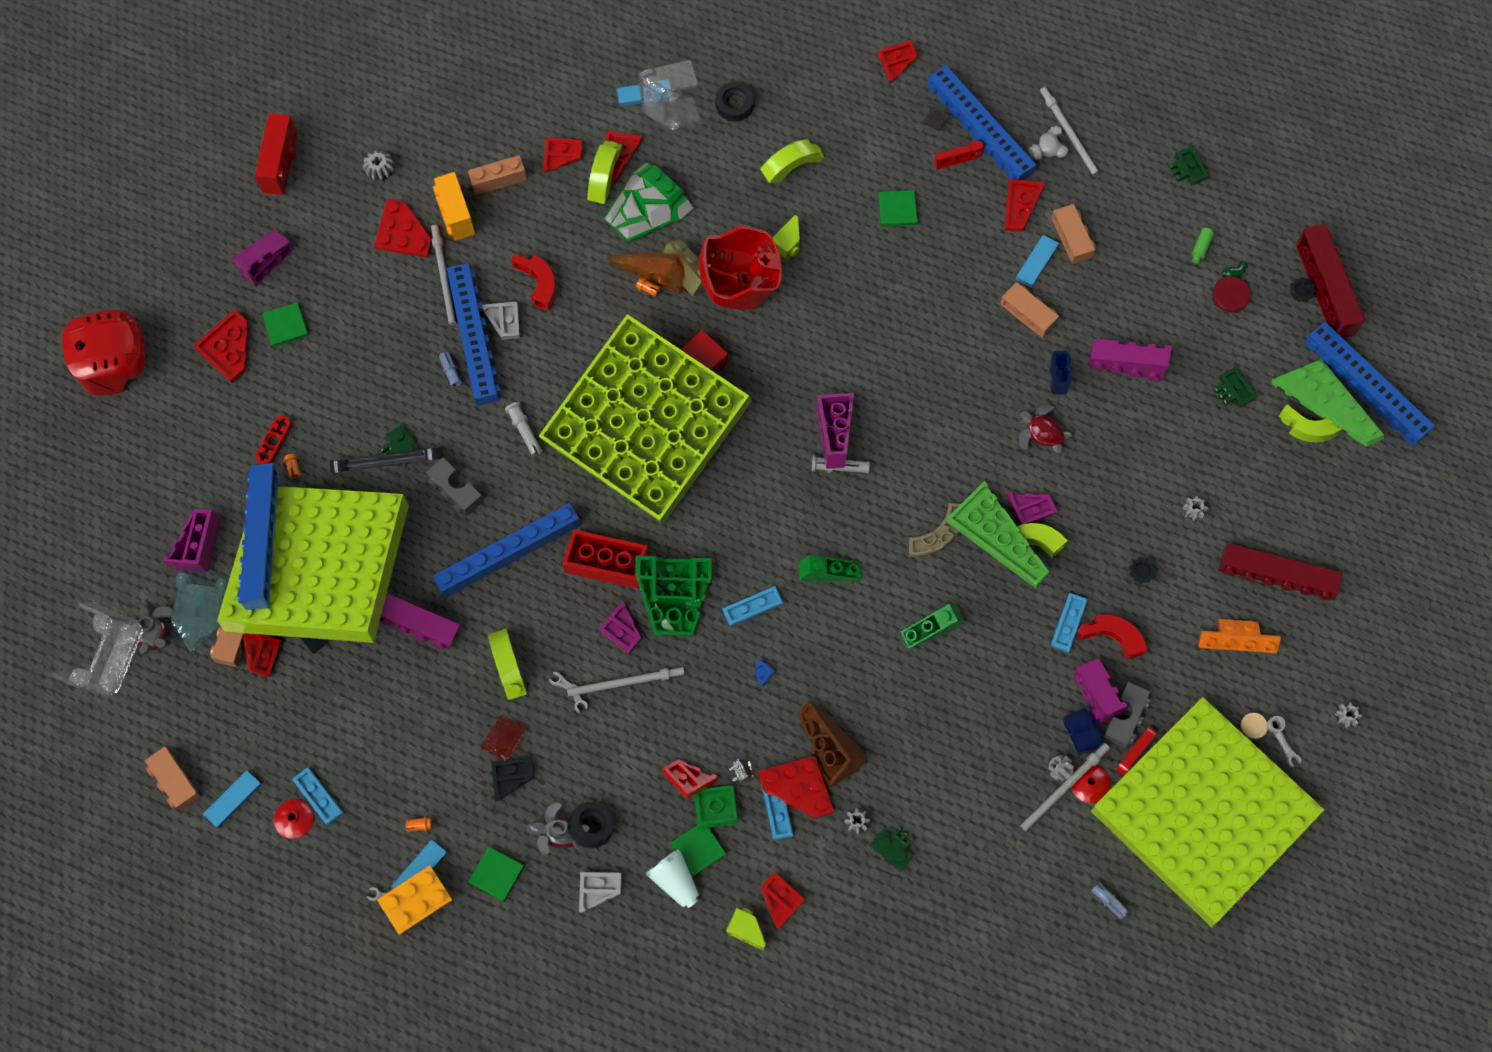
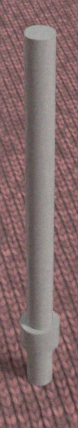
[1040,87,1099,176]
[431,225,456,325]
[567,667,684,696]
[1020,743,1110,832]

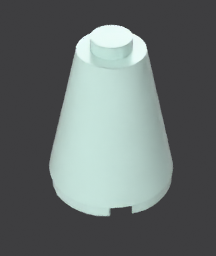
[646,849,699,908]

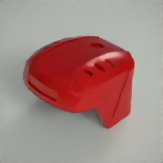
[699,225,782,310]
[62,310,146,395]

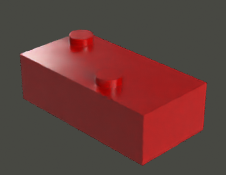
[255,113,297,196]
[680,330,729,374]
[563,530,650,589]

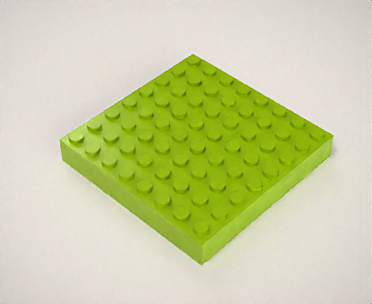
[539,314,752,525]
[217,486,409,643]
[1091,697,1324,927]

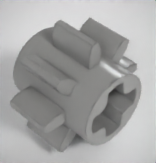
[1182,496,1208,521]
[1335,702,1362,728]
[1048,755,1074,781]
[844,808,870,835]

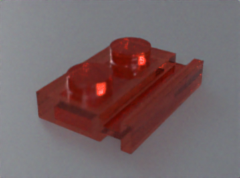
[481,715,526,761]

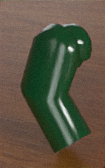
[1222,261,1248,279]

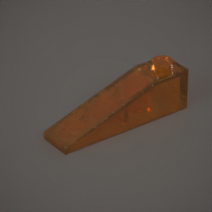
[608,253,684,294]

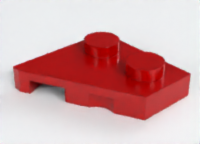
[761,872,805,930]

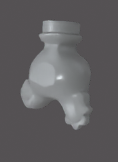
[1028,126,1068,161]

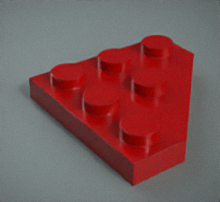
[374,199,432,258]
[193,309,248,384]
[758,756,834,819]

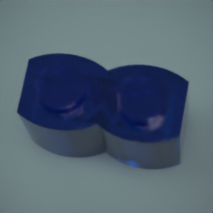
[1049,351,1072,394]
[1063,708,1104,756]

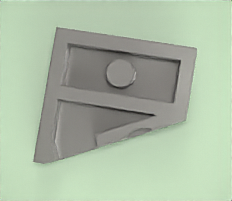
[482,302,520,340]
[579,872,622,912]

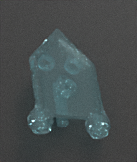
[171,573,229,652]

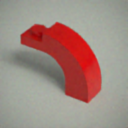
[511,254,556,311]
[1076,615,1147,660]

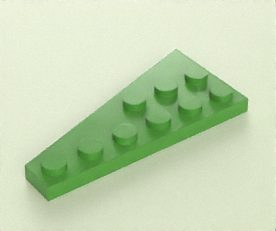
[1272,359,1384,447]
[947,481,1049,588]

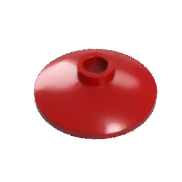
[1071,765,1110,803]
[274,799,314,839]

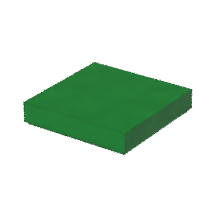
[878,190,917,227]
[262,302,308,347]
[695,785,738,829]
[670,825,726,878]
[468,847,524,902]

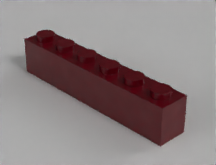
[1219,543,1342,601]

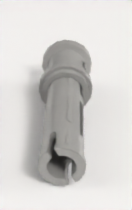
[505,402,543,457]
[811,455,870,473]

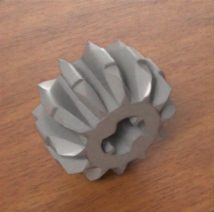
[363,150,394,181]

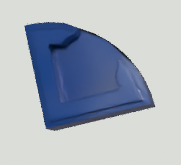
[755,659,775,687]

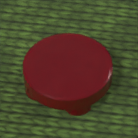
[1212,277,1251,313]

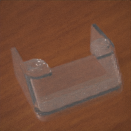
[638,60,700,130]
[50,602,142,695]

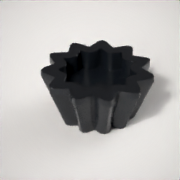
[1290,277,1317,302]
[1129,557,1157,584]

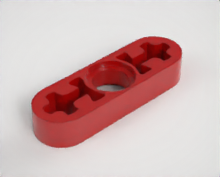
[255,416,292,464]
[1116,726,1157,776]

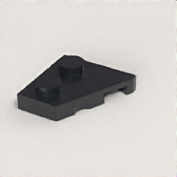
[491,757,534,801]

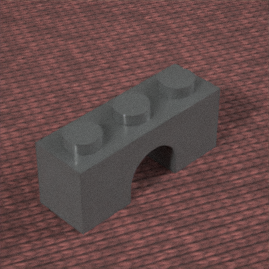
[426,458,483,516]
[1103,682,1151,748]

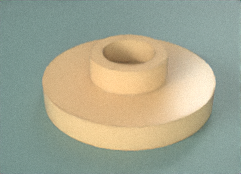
[1240,713,1268,739]

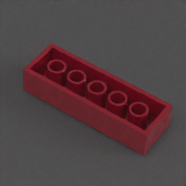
[1295,224,1365,339]

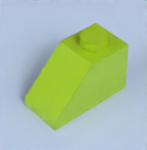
[773,215,800,260]
[726,908,766,951]

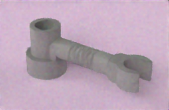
[1267,716,1302,768]

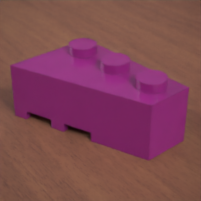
[232,229,294,287]
[163,509,221,572]
[1074,658,1127,725]

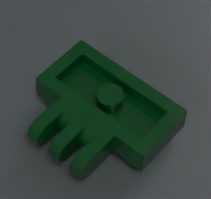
[1168,146,1209,185]
[1214,367,1257,408]
[380,425,419,465]
[869,826,915,872]

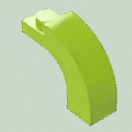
[760,139,825,183]
[587,141,622,204]
[1279,404,1344,442]
[1017,523,1068,558]
[488,629,527,700]

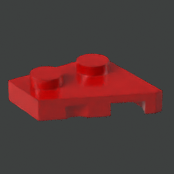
[878,40,917,83]
[543,138,583,172]
[243,633,281,678]
[662,759,718,799]

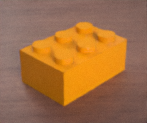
[432,172,475,241]
[377,866,452,936]

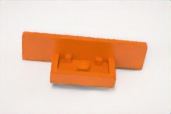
[1198,619,1281,653]

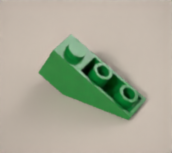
[799,555,861,582]
[901,604,966,649]

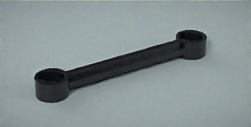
[330,447,444,473]

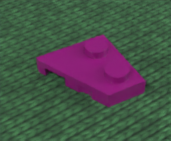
[1006,492,1057,525]
[599,602,642,654]

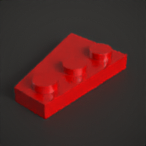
[605,131,643,184]
[1004,179,1045,232]

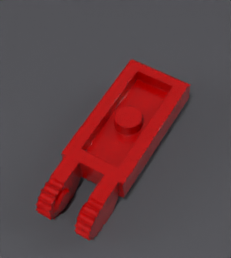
[934,141,983,170]

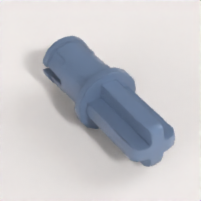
[439,352,462,388]
[1091,882,1128,919]

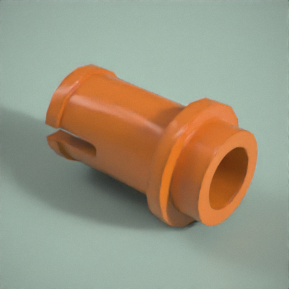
[636,277,661,297]
[283,454,301,479]
[406,816,432,832]

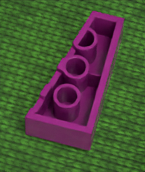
[1088,338,1172,382]
[815,393,854,469]
[379,594,459,650]

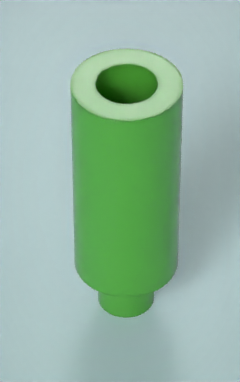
[1192,228,1214,263]

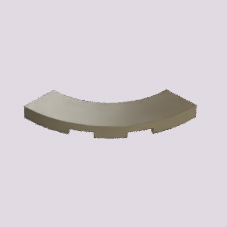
[908,503,961,557]

